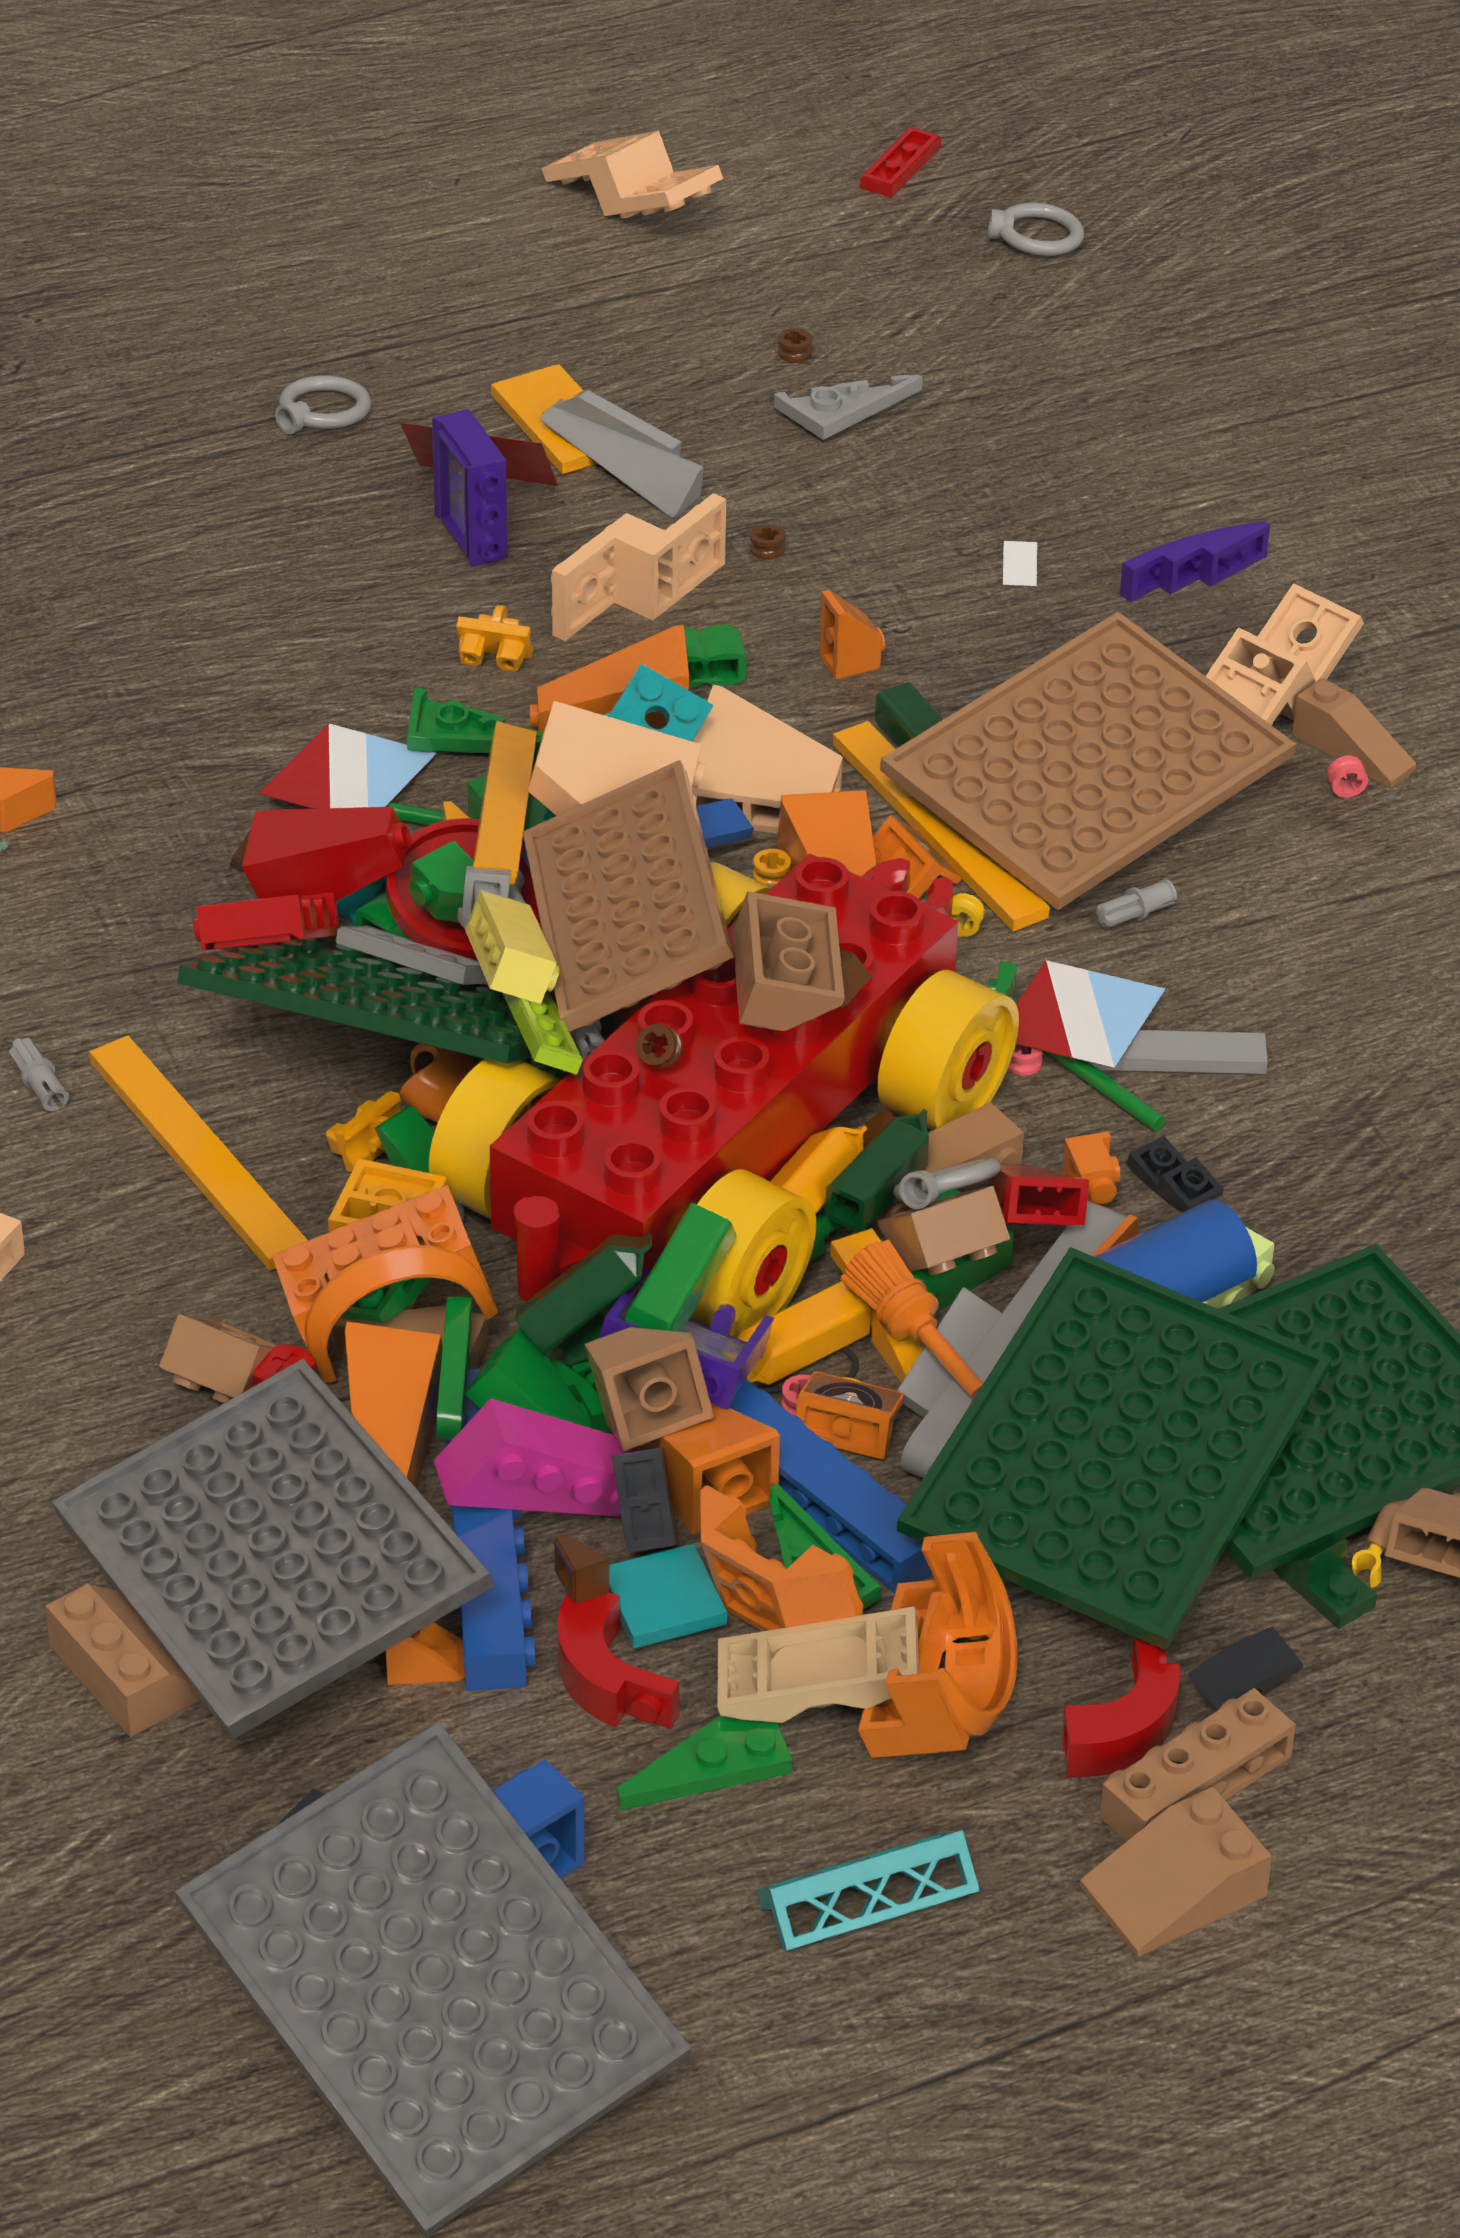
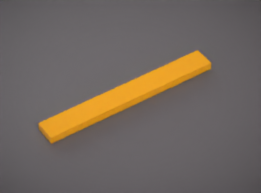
[473,721,537,885]
[833,721,1050,932]
[89,1035,308,1271]

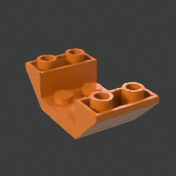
[700,1485,864,1631]

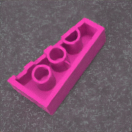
[434,1398,644,1517]

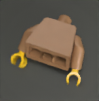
[1352,1488,1460,1588]

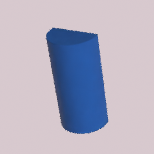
[1093,1199,1257,1302]

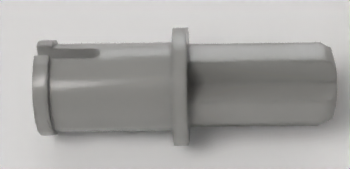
[1096,879,1177,927]
[9,1037,69,1111]

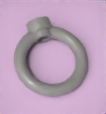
[988,203,1084,256]
[275,375,372,434]
[893,1158,1001,1209]

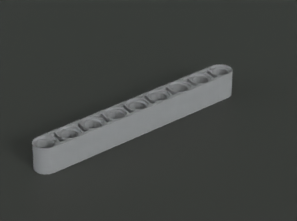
[901,1201,1127,1478]

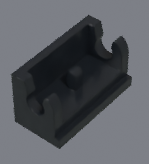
[612,1447,679,1553]

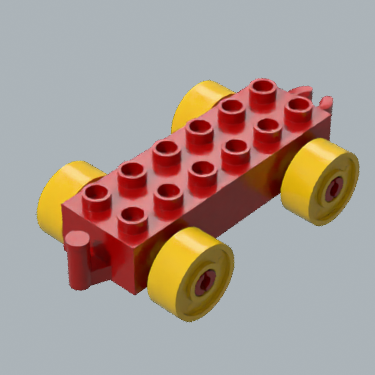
[429,854,1019,1338]

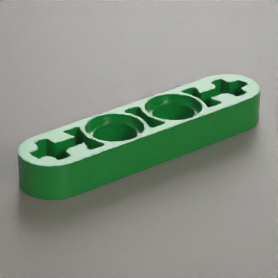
[437,1296,472,1442]

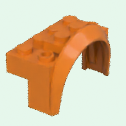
[272,1185,499,1383]
[858,1532,1017,1758]

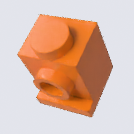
[1062,1131,1120,1205]

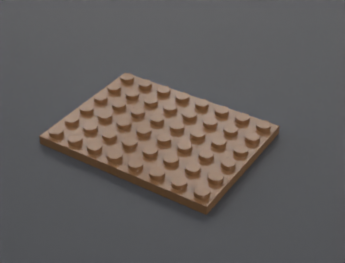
[880,612,1296,910]

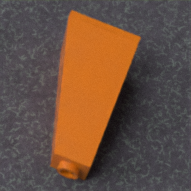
[529,625,689,734]
[776,790,876,876]
[345,1321,443,1488]
[642,1404,780,1535]

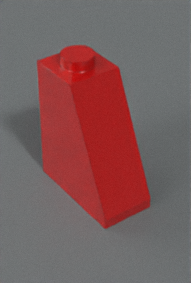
[987,1164,1089,1226]

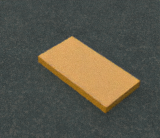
[491,364,598,474]

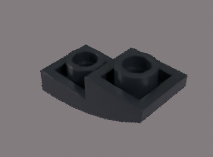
[1126,1136,1224,1212]
[1188,1626,1303,1712]

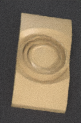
[717,1606,919,1723]

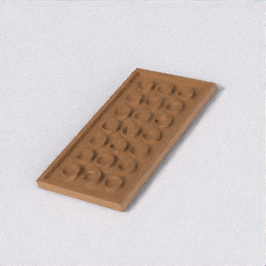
[523,760,734,1032]

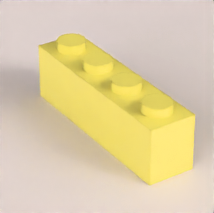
[465,890,559,1004]

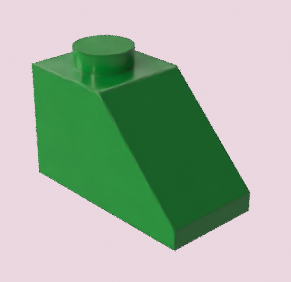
[409,840,473,923]

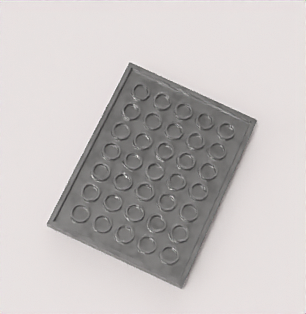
[52,1359,494,1740]
[175,1722,691,2238]

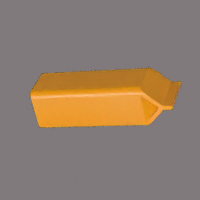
[770,1125,867,1214]
[721,1281,871,1385]

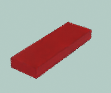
[860,127,942,198]

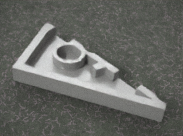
[774,374,923,440]

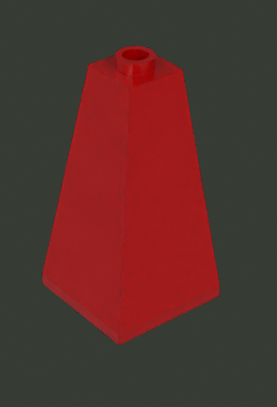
[242,806,411,901]

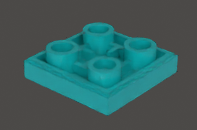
[608,1543,727,1649]

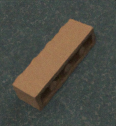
[868,1102,1024,1236]

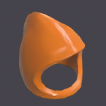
[400,1043,476,1123]

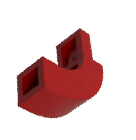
[557,1592,679,1729]
[1062,1636,1180,1778]

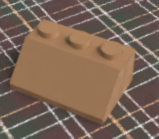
[732,891,845,1031]
[45,1584,201,1738]

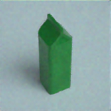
[625,1203,737,1332]

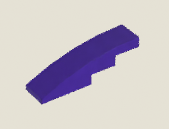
[1120,521,1270,602]

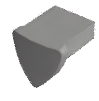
[457,866,511,929]

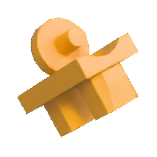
[456,605,534,672]
[326,1091,401,1172]

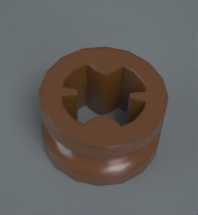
[778,328,812,363]
[750,525,786,560]
[636,1024,683,1068]

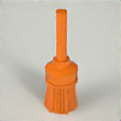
[840,1239,983,1399]

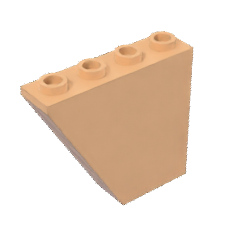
[691,685,843,834]
[528,701,705,816]

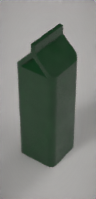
[875,682,943,747]
[825,1109,929,1233]
[515,1232,652,1355]

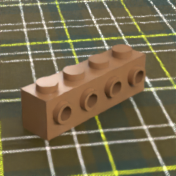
[1100,1688,1296,1842]

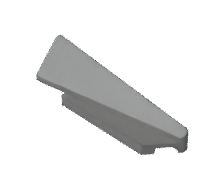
[541,390,704,518]

